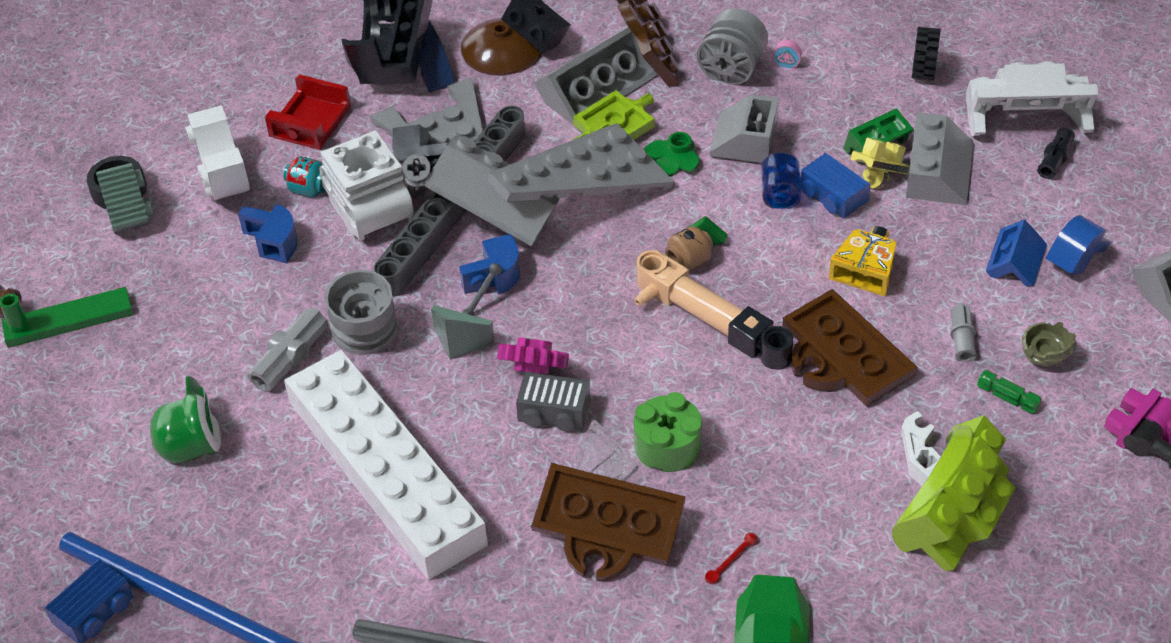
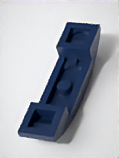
[419,20,455,92]

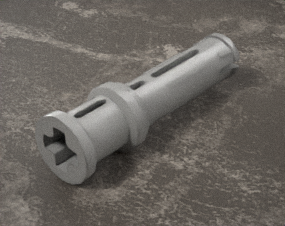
[402,154,431,196]

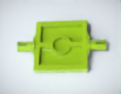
[573,90,655,140]

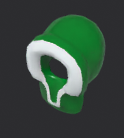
[150,376,221,463]

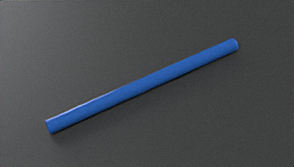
[59,532,299,643]

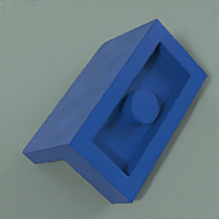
[986,219,1047,287]

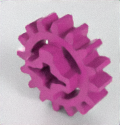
[497,337,569,375]

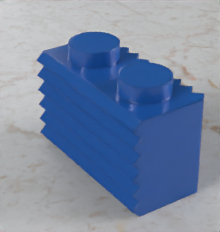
[800,152,871,219]
[44,559,133,643]

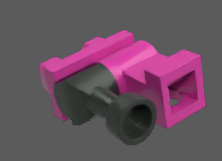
[1104,388,1171,469]

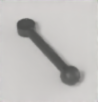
[462,263,502,316]

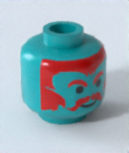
[283,156,325,198]

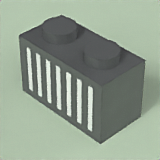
[516,372,591,431]

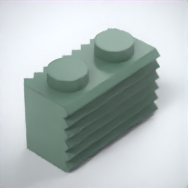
[96,163,154,234]

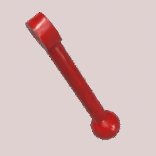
[705,532,758,584]

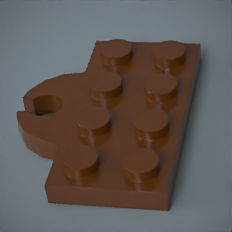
[616,0,680,87]
[782,289,918,406]
[531,463,686,581]

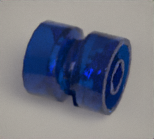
[761,153,802,209]

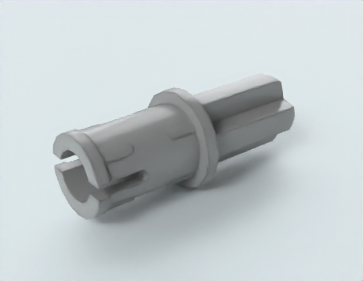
[950,303,976,362]

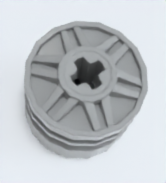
[697,8,768,85]
[324,269,398,355]

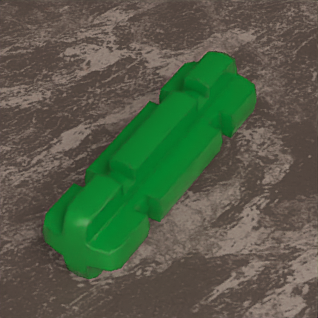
[977,370,1042,414]

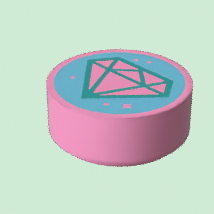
[772,40,802,69]

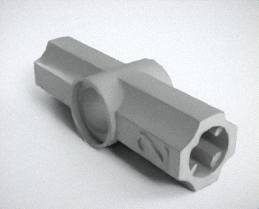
[247,307,328,392]

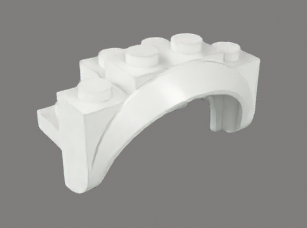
[966,61,1098,136]

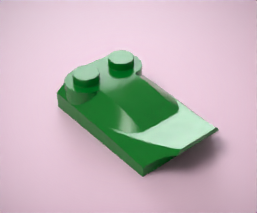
[734,574,810,643]

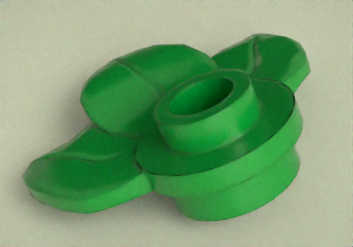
[643,132,699,177]

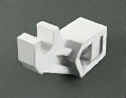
[900,411,941,486]

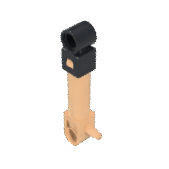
[635,250,794,370]

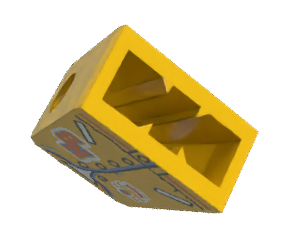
[829,226,896,296]

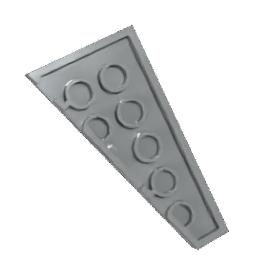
[487,123,675,202]

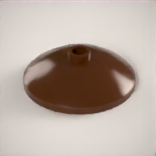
[461,18,542,76]

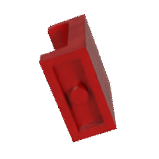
[265,74,351,150]

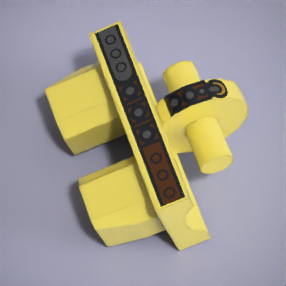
[850,138,910,189]

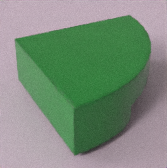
[688,216,728,245]

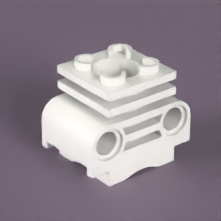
[319,130,414,242]

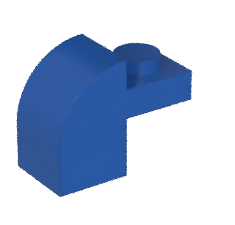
[238,204,298,264]
[1045,215,1111,274]
[459,234,520,295]

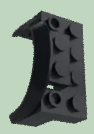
[341,0,433,84]

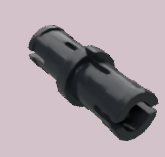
[1037,127,1075,179]

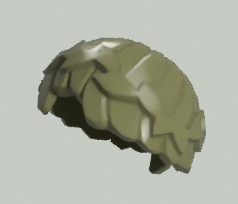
[1022,321,1077,367]

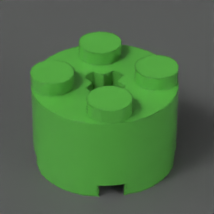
[634,392,702,472]

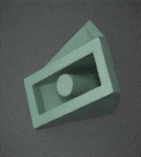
[431,305,494,360]

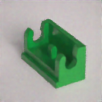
[843,108,914,164]

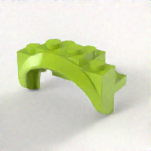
[892,415,1016,571]

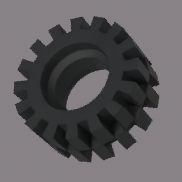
[911,27,941,80]

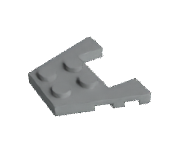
[370,77,482,144]

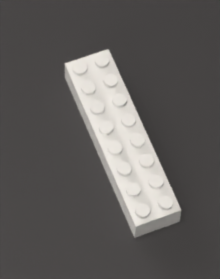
[284,350,488,580]

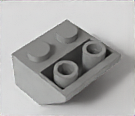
[710,95,779,164]

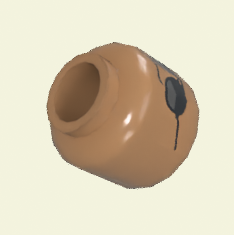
[665,226,713,272]

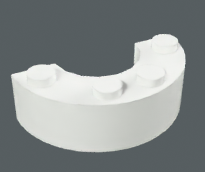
[185,105,250,200]

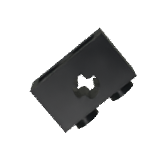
[501,0,571,53]

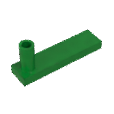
[0,287,133,348]

